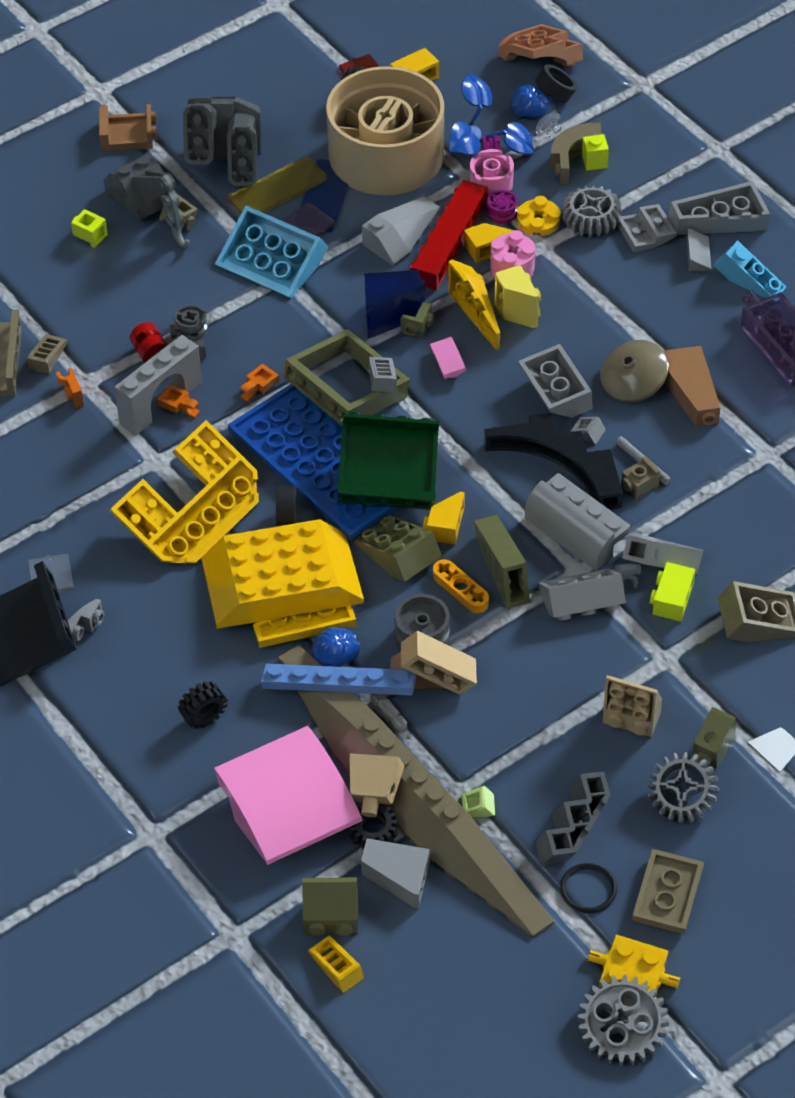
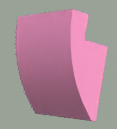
[214,726,362,865]

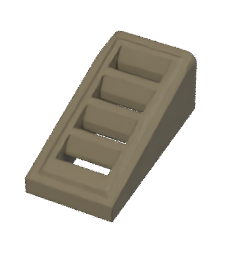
[27,334,67,375]

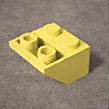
[494,265,541,328]

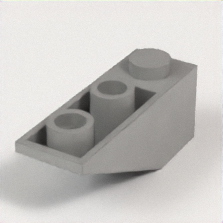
[622,532,704,574]

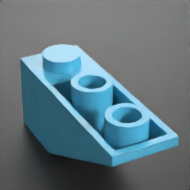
[713,240,786,302]

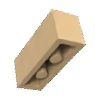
[401,631,477,695]

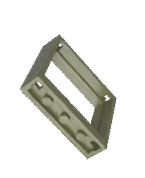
[283,329,410,426]

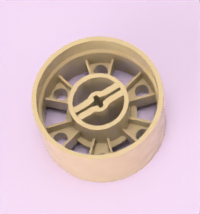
[326,66,444,195]

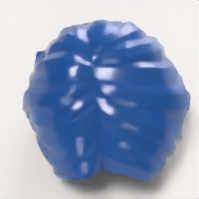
[510,85,552,120]
[312,627,360,667]

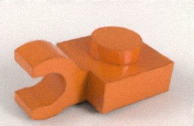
[240,364,279,402]
[56,368,84,409]
[157,384,200,418]

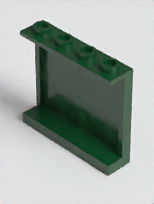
[337,412,440,510]

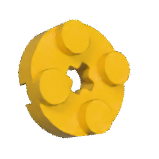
[517,196,561,236]

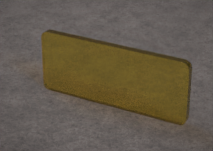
[228,156,327,213]

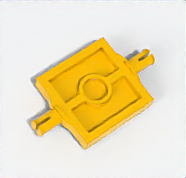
[587,935,680,992]

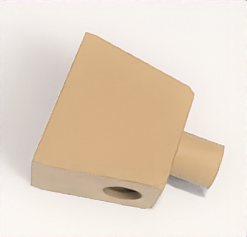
[350,753,404,817]

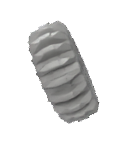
[562,185,622,237]
[647,752,719,823]

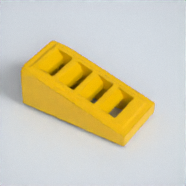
[308,935,364,993]

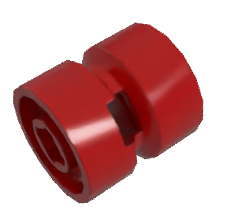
[129,322,168,363]

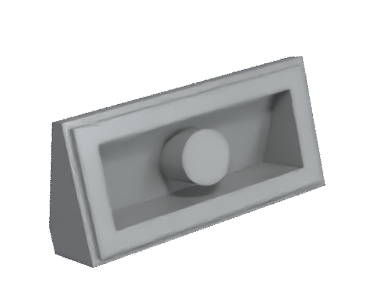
[686,229,711,271]

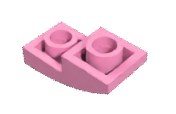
[430,337,466,379]

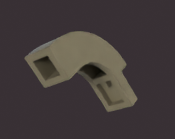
[550,123,602,185]

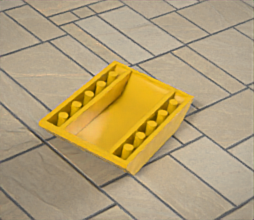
[201,519,364,629]

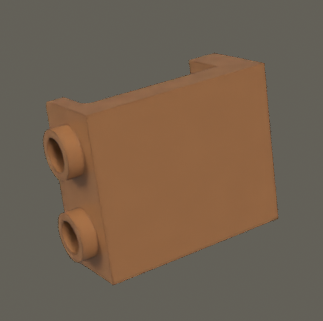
[99,104,157,151]

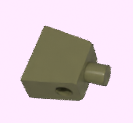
[693,707,736,769]

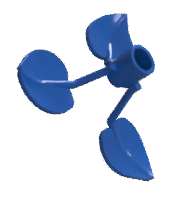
[448,74,534,156]

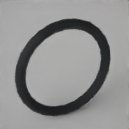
[560,863,617,913]

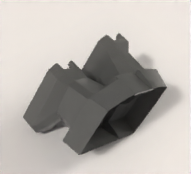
[183,97,261,186]

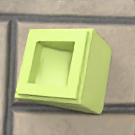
[462,786,495,817]

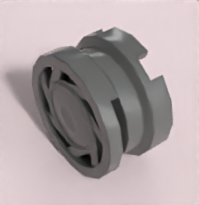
[174,305,208,340]

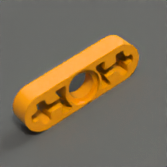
[433,559,489,613]

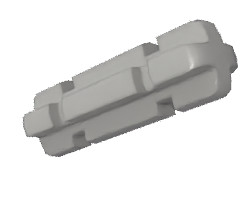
[371,694,407,733]

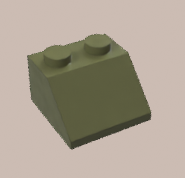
[302,877,358,936]

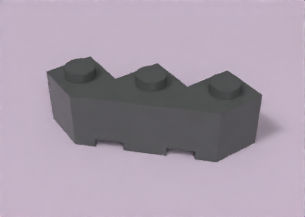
[534,771,611,866]

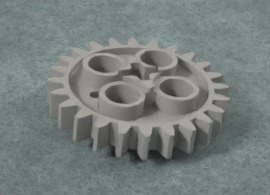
[578,975,669,1066]

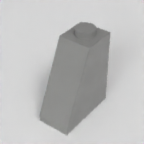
[357,838,430,909]

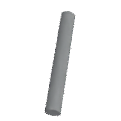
[616,436,672,486]

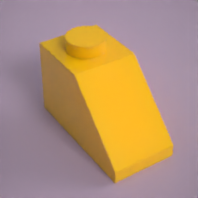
[464,223,514,263]
[423,492,465,545]

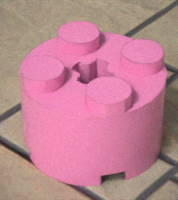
[470,149,514,199]
[490,230,536,278]

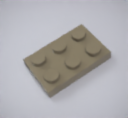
[632,849,704,935]

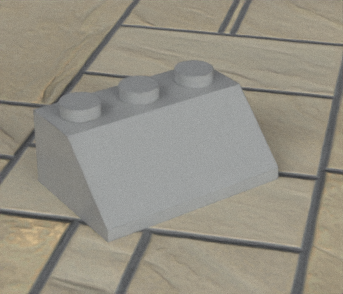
[518,344,593,418]
[538,568,626,620]

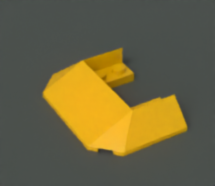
[109,420,259,564]

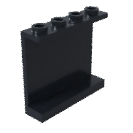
[0,561,77,687]

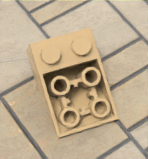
[602,675,662,737]

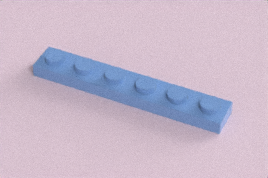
[261,664,417,696]

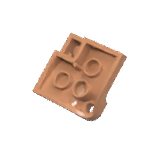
[498,24,583,66]

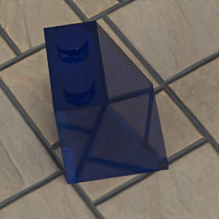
[364,270,425,338]

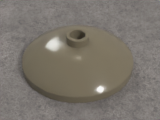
[600,340,669,403]

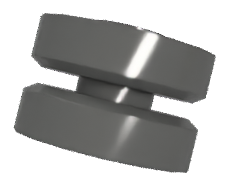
[394,594,450,650]

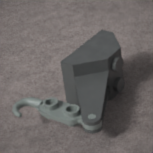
[103,155,190,249]

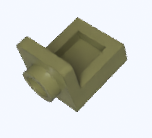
[401,302,434,338]

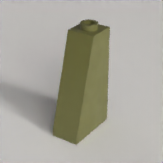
[474,515,530,608]

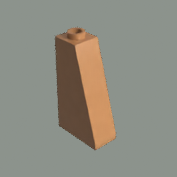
[664,346,721,426]

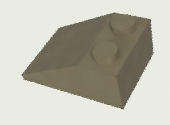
[717,581,795,642]

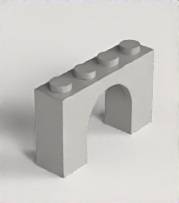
[114,335,202,436]

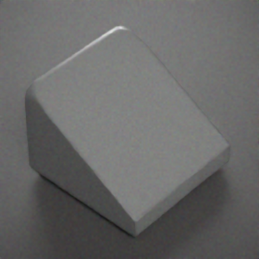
[570,417,605,444]

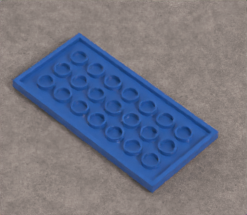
[228,384,399,541]

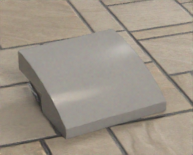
[617,204,677,253]

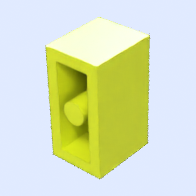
[650,562,695,622]

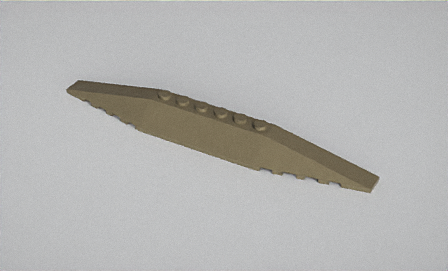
[278,645,554,938]

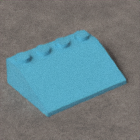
[215,205,328,299]

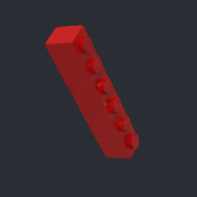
[409,179,488,291]

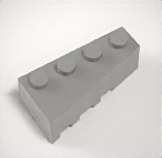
[668,181,770,235]

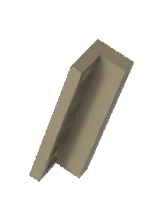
[0,309,22,397]

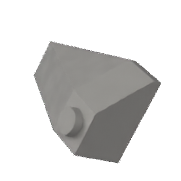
[362,196,440,267]

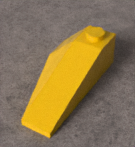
[448,260,500,350]

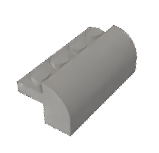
[525,473,631,571]

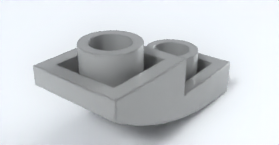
[68,599,104,642]

